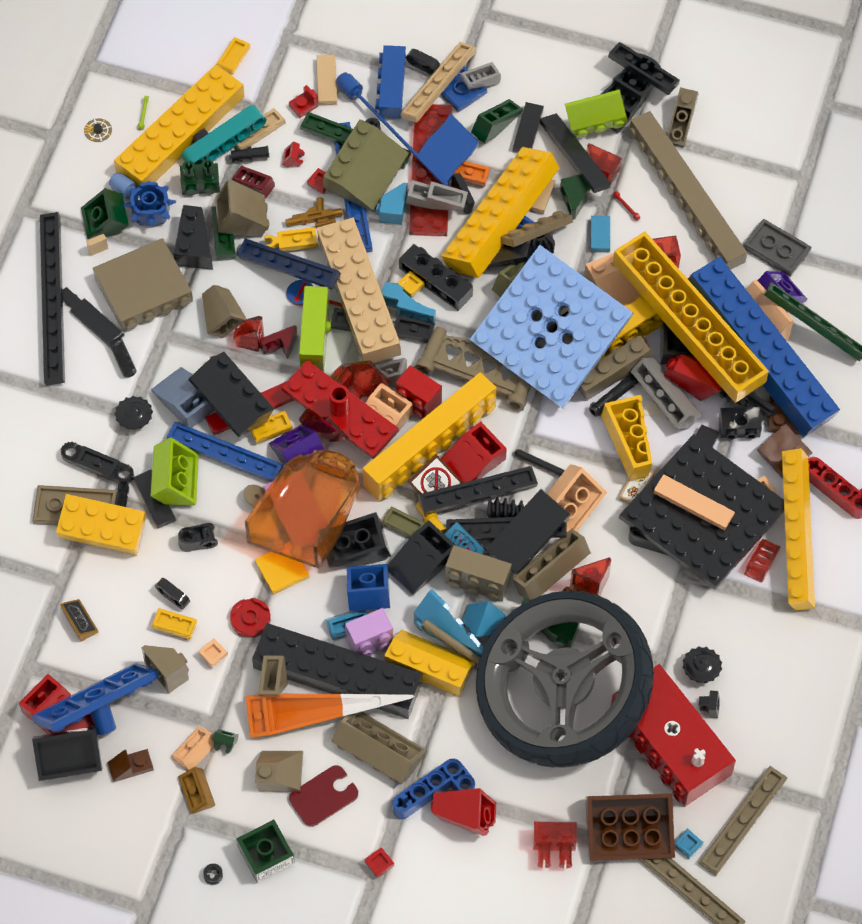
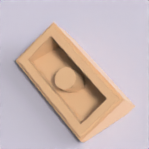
[171,726,214,770]

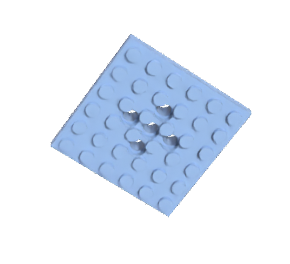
[469,245,634,409]

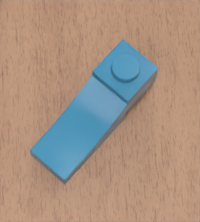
[381,282,436,323]

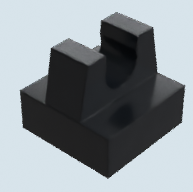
[698,690,720,718]

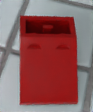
[441,422,507,483]
[19,674,93,734]

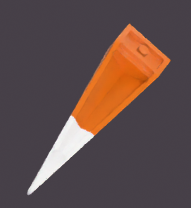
[245,693,414,738]

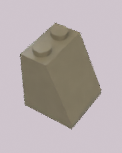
[215,180,269,237]

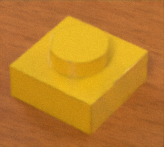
[397,271,424,298]

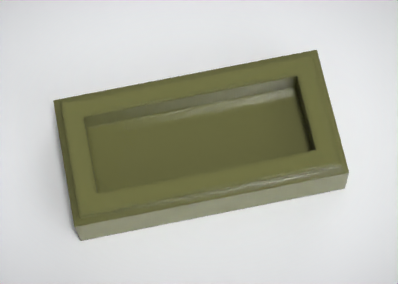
[382,506,425,539]

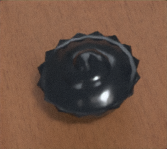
[114,396,153,430]
[683,646,722,683]

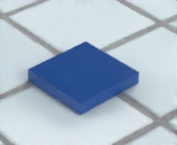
[441,66,487,113]

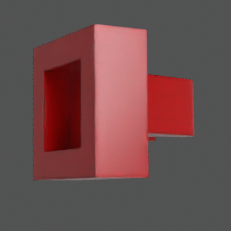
[282,141,305,167]

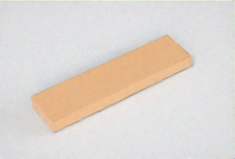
[653,475,735,531]

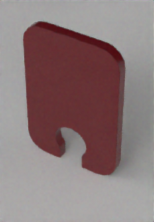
[289,765,358,827]

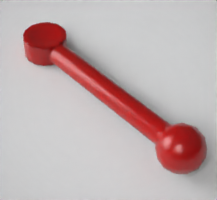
[613,191,640,221]

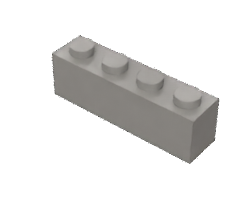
[631,358,701,429]

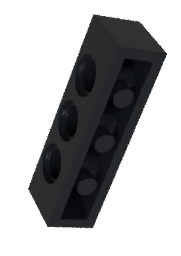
[399,244,473,311]

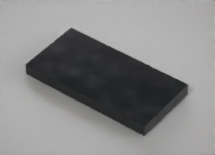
[486,489,571,575]

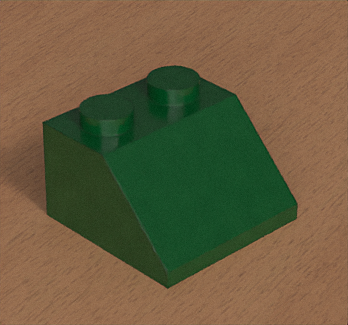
[81,188,129,240]

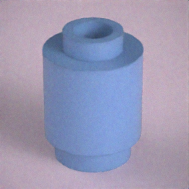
[109,173,137,199]

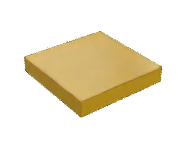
[255,542,309,595]

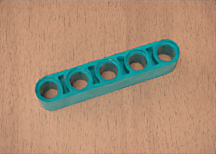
[181,105,267,165]

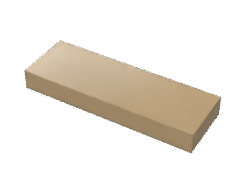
[316,55,337,105]
[235,108,286,150]

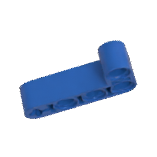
[393,758,475,819]

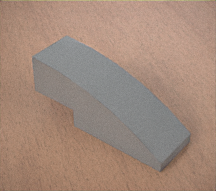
[405,180,468,210]

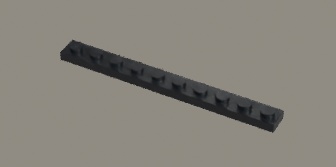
[40,212,65,386]

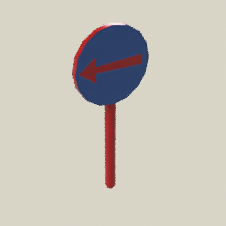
[286,280,342,307]

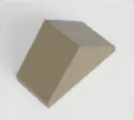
[258,656,288,696]

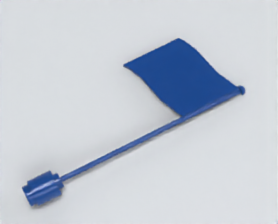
[336,72,479,186]

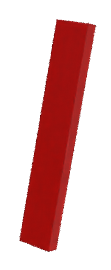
[205,381,294,436]

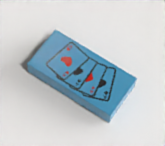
[444,522,485,554]

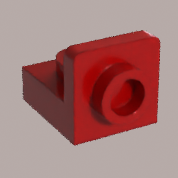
[289,85,318,118]

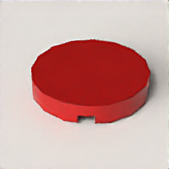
[230,598,271,638]

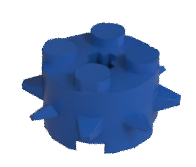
[124,181,176,226]

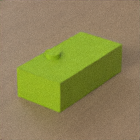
[299,286,331,372]

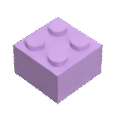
[345,608,393,656]

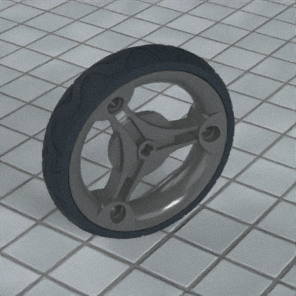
[476,591,654,768]

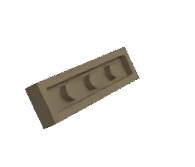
[501,211,573,247]

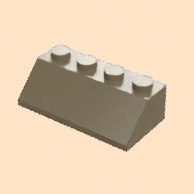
[331,712,427,784]

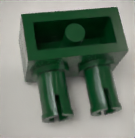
[180,159,220,196]

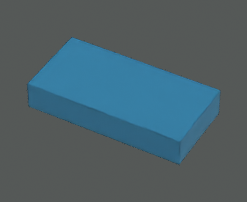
[591,216,610,252]

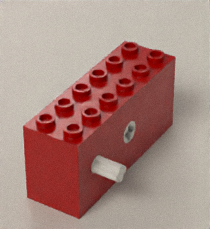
[610,664,736,807]

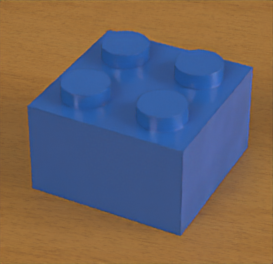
[347,564,390,611]

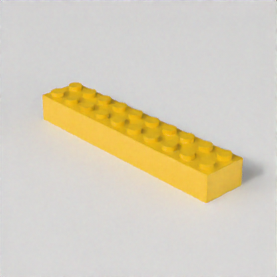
[612,231,769,403]

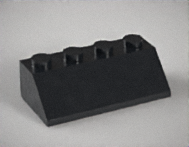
[188,352,274,438]

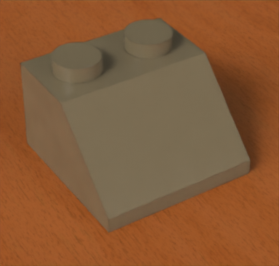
[141,645,189,693]

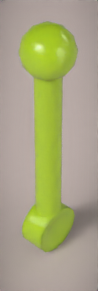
[137,95,149,130]

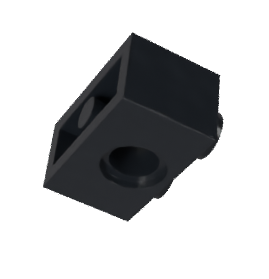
[719,407,762,440]

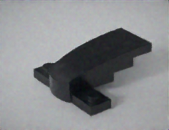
[601,42,680,133]

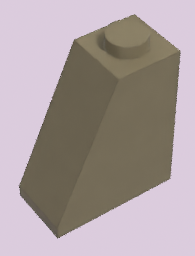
[202,285,246,338]

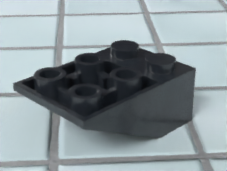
[387,521,456,595]

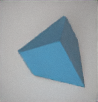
[462,601,507,637]

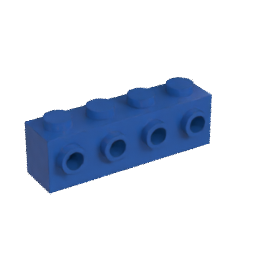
[375,45,406,119]

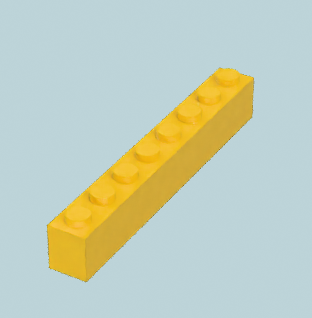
[782,448,815,611]

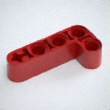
[808,457,862,519]

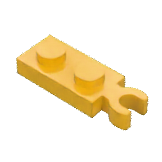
[264,227,318,251]

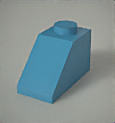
[376,182,408,225]

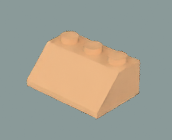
[746,279,794,341]
[547,464,607,532]

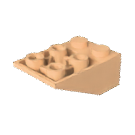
[366,383,413,456]

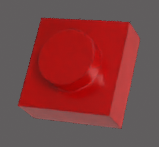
[307,168,326,194]
[364,847,394,878]

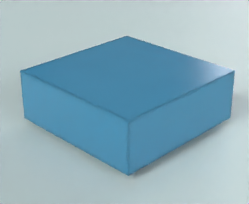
[674,828,704,859]

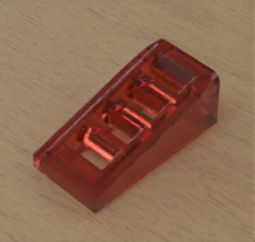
[744,538,781,582]

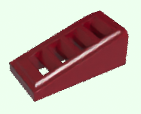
[231,166,275,198]

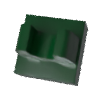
[213,729,239,754]

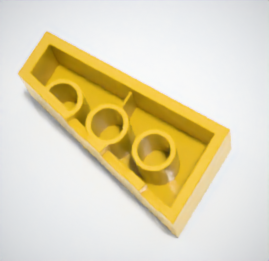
[601,395,652,481]

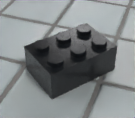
[32,726,103,781]

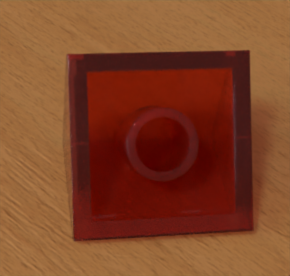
[570,557,612,596]

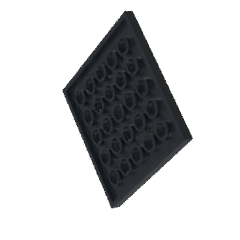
[619,434,785,590]

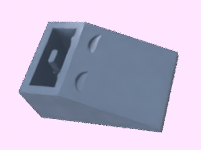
[151,367,214,428]

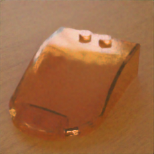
[245,450,360,569]

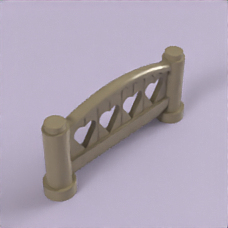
[414,327,531,411]

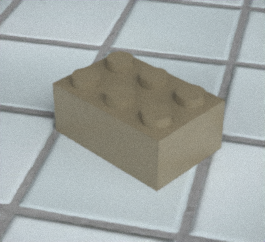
[445,545,512,602]

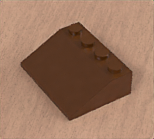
[585,793,675,861]

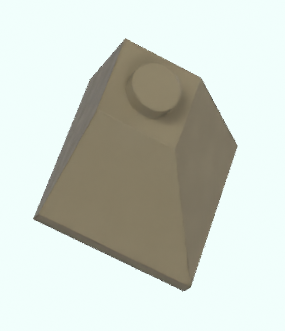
[255,751,303,792]

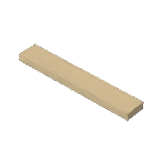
[400,42,476,123]

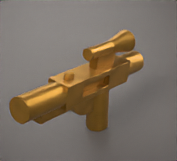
[285,197,343,227]

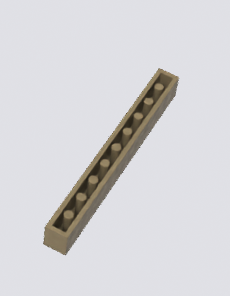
[629,111,747,270]

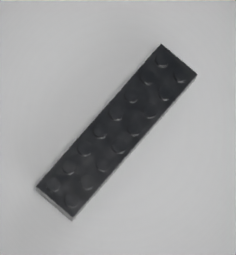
[252,623,422,719]

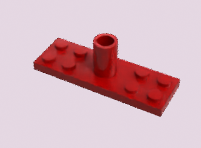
[282,360,399,459]

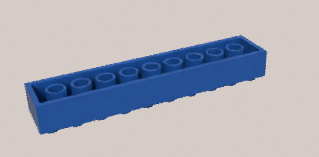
[688,257,840,438]

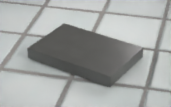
[743,218,812,277]

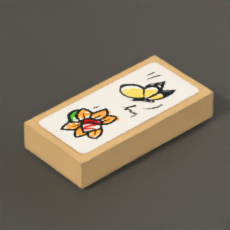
[619,471,654,504]

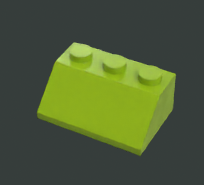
[565,90,628,138]
[151,437,199,506]

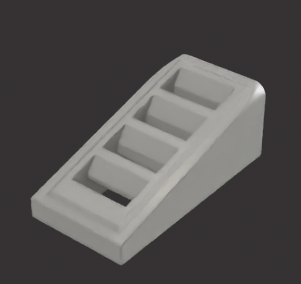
[460,62,501,89]

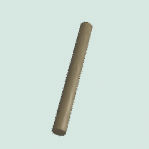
[421,619,480,665]

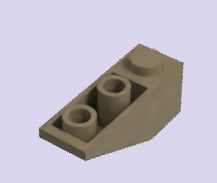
[668,87,699,146]

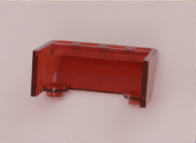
[299,360,391,442]

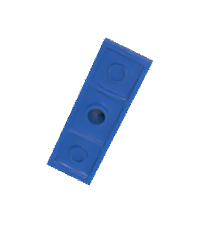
[32,663,159,735]

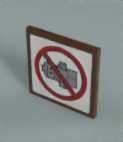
[408,454,463,494]

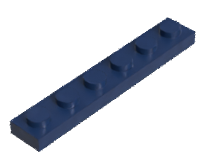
[236,238,341,290]

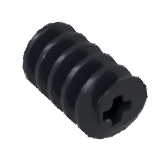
[487,496,529,518]

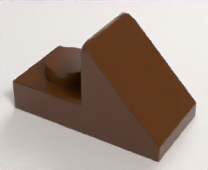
[108,749,154,783]

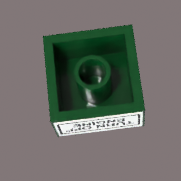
[236,819,295,882]

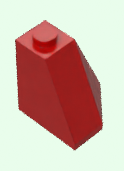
[664,354,722,401]
[431,788,497,836]

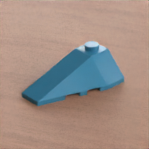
[413,589,484,656]

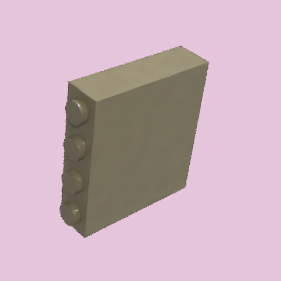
[93,238,193,331]

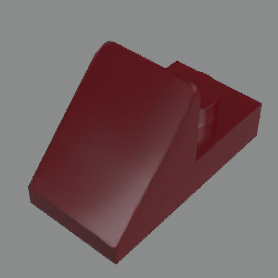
[260,325,298,359]

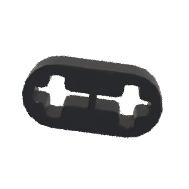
[406,49,440,75]
[155,578,190,609]

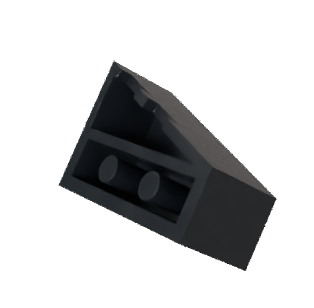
[174,205,213,270]

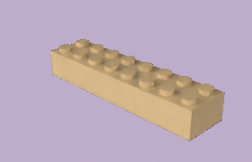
[317,217,401,366]

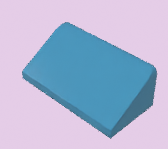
[325,610,368,640]

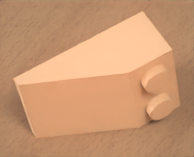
[584,253,640,305]

